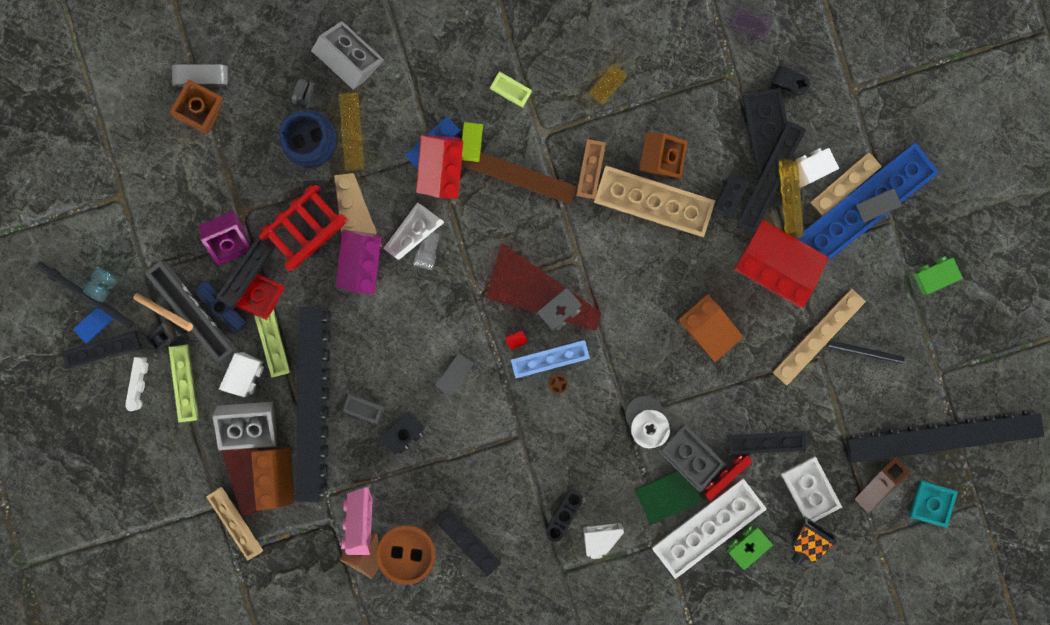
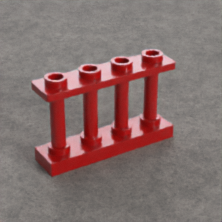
[259,185,350,271]

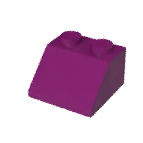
[198,210,251,266]

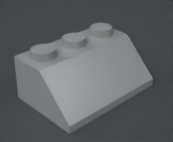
[311,21,384,90]
[213,401,277,450]

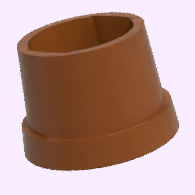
[377,525,435,584]

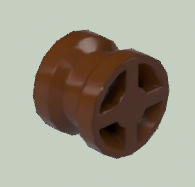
[549,374,568,394]

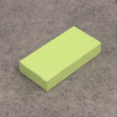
[490,72,532,108]

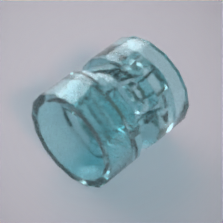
[82,267,118,302]

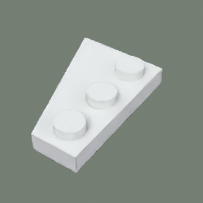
[383,202,444,260]

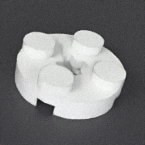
[631,410,670,448]

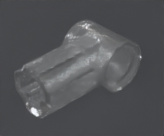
[413,232,440,271]

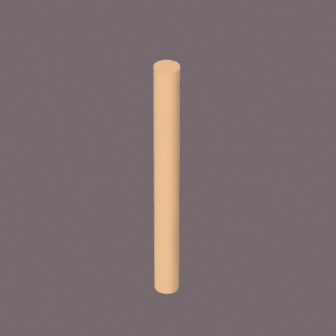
[133,293,193,331]

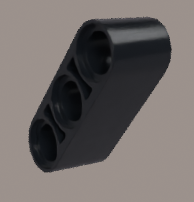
[546,489,583,542]

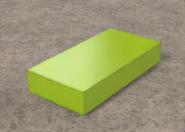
[462,122,483,162]

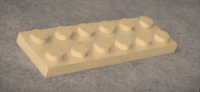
[594,166,716,237]

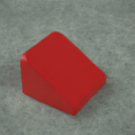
[505,330,528,350]

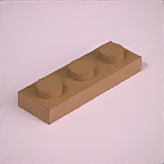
[576,139,606,200]

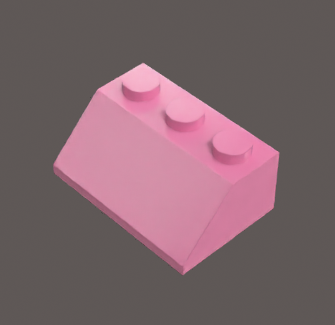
[342,488,373,555]

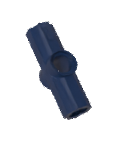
[194,281,247,334]

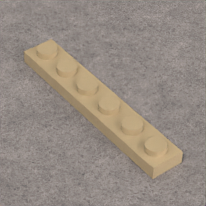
[772,289,866,385]

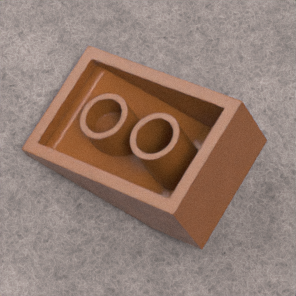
[677,294,743,362]

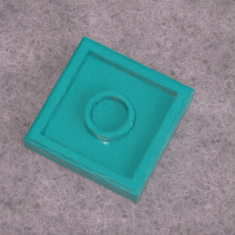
[909,480,958,528]

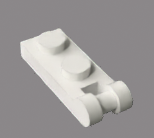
[125,357,148,411]

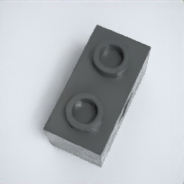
[537,288,582,331]

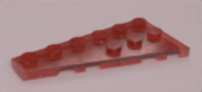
[486,243,601,331]

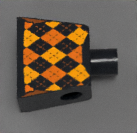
[791,516,836,565]

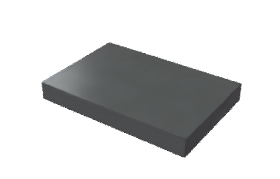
[658,424,725,492]

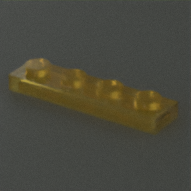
[339,92,365,171]
[779,159,804,238]

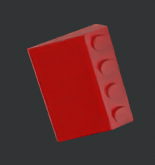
[733,219,829,308]

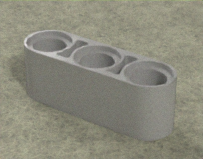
[172,65,228,87]

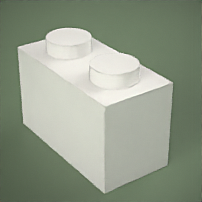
[790,148,839,188]

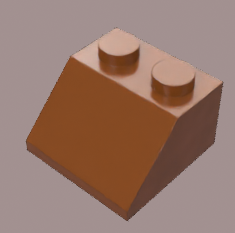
[169,79,223,135]
[639,132,688,179]

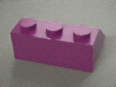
[336,230,382,295]

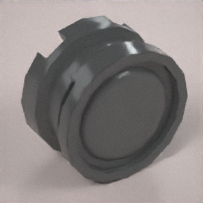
[292,78,316,109]

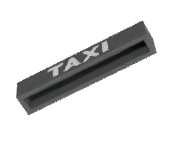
[145,261,238,363]

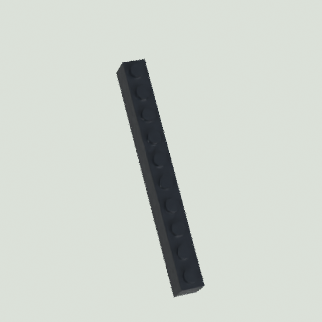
[845,409,1044,463]

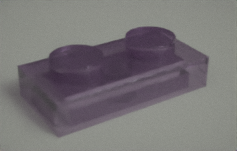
[729,7,773,41]

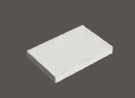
[781,456,842,522]

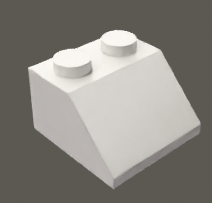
[219,352,264,397]
[583,523,624,559]

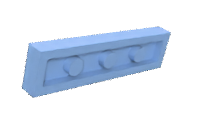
[511,340,590,378]

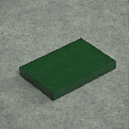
[634,470,703,525]

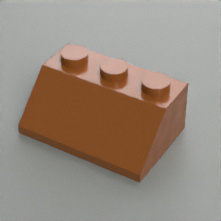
[251,447,294,511]

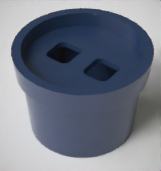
[279,111,338,168]

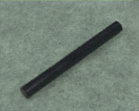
[827,340,905,364]

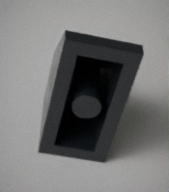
[146,315,189,354]

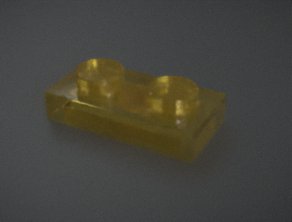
[588,63,628,106]

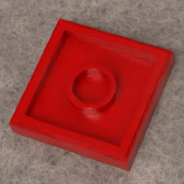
[235,274,285,320]

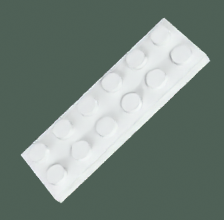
[651,478,766,579]

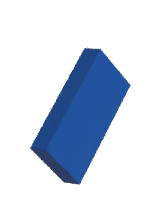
[73,308,114,344]

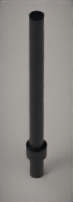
[36,262,134,328]

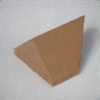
[340,533,379,579]

